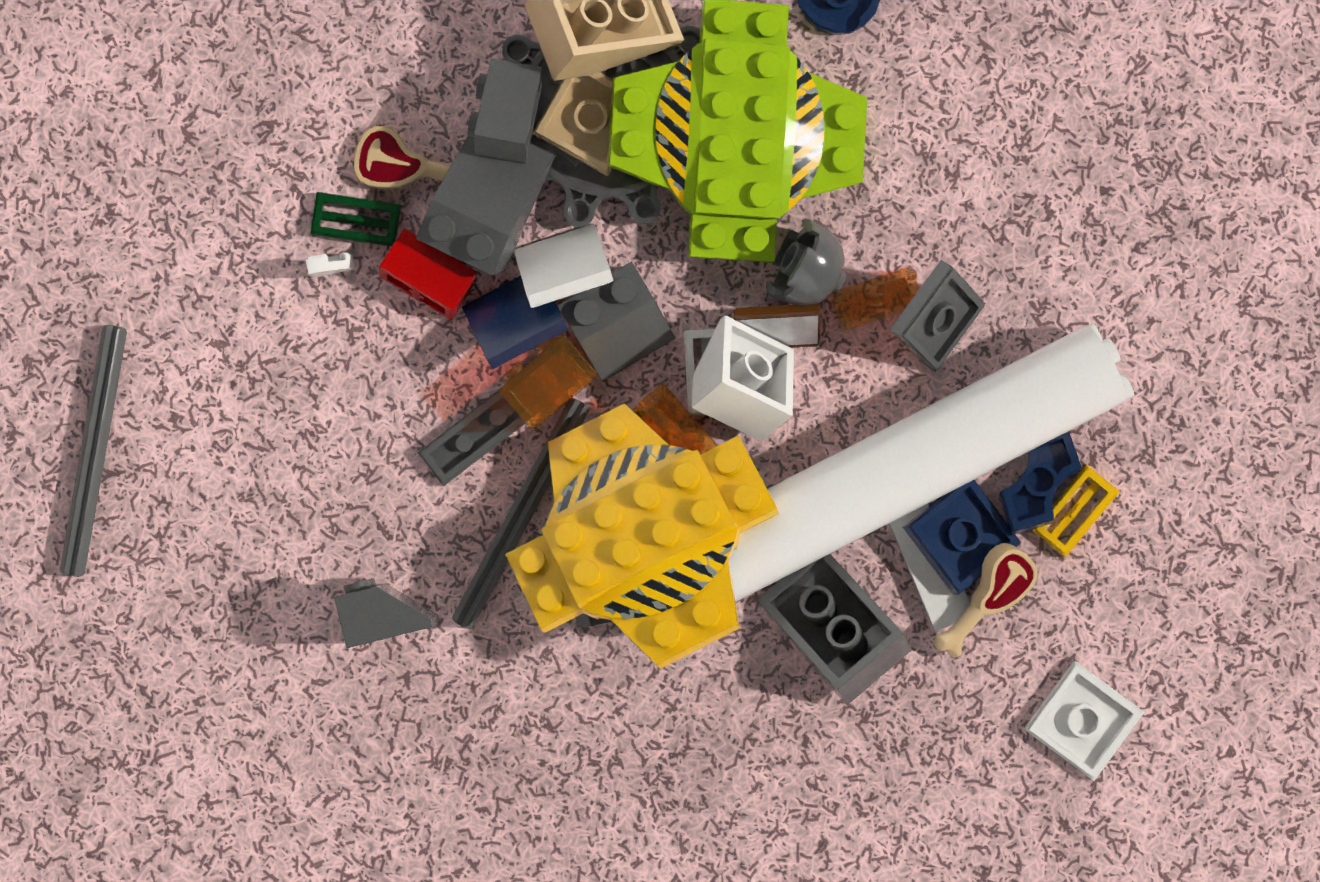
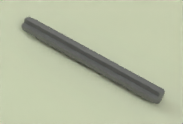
[60,325,127,577]
[452,398,589,629]

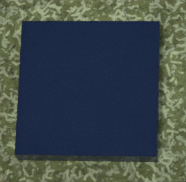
[462,276,569,369]
[902,480,1021,595]

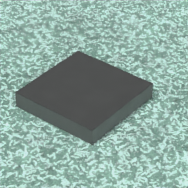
[890,260,986,372]

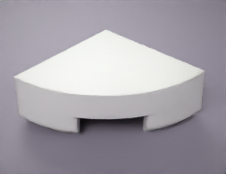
[305,252,355,278]

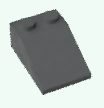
[416,136,555,275]
[757,554,912,705]

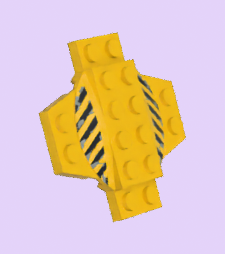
[505,403,779,669]

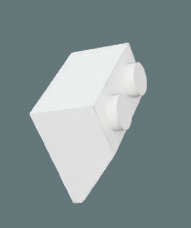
[691,315,794,441]

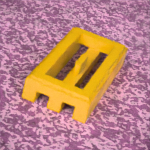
[1032,464,1120,557]

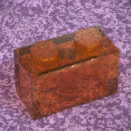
[498,335,599,431]

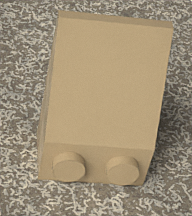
[524,0,684,81]

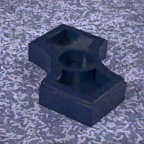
[999,431,1082,535]

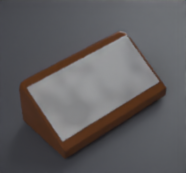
[733,304,820,348]

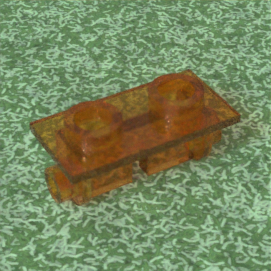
[632,382,718,455]

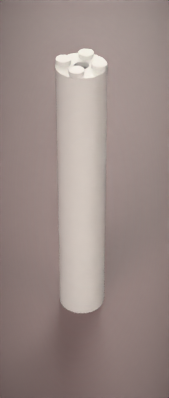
[729,323,1134,602]

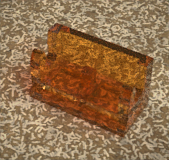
[830,267,919,333]

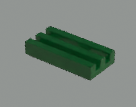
[310,192,402,247]

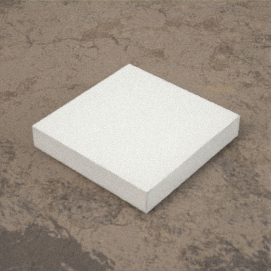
[514,224,614,308]
[1024,661,1145,781]

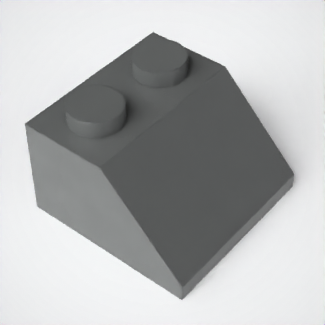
[557,261,676,382]
[334,578,440,648]

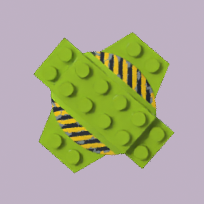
[608,0,868,263]

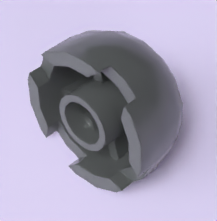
[766,218,846,306]

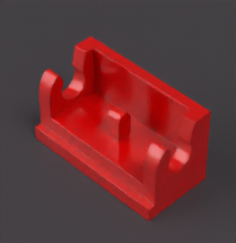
[379,228,477,321]

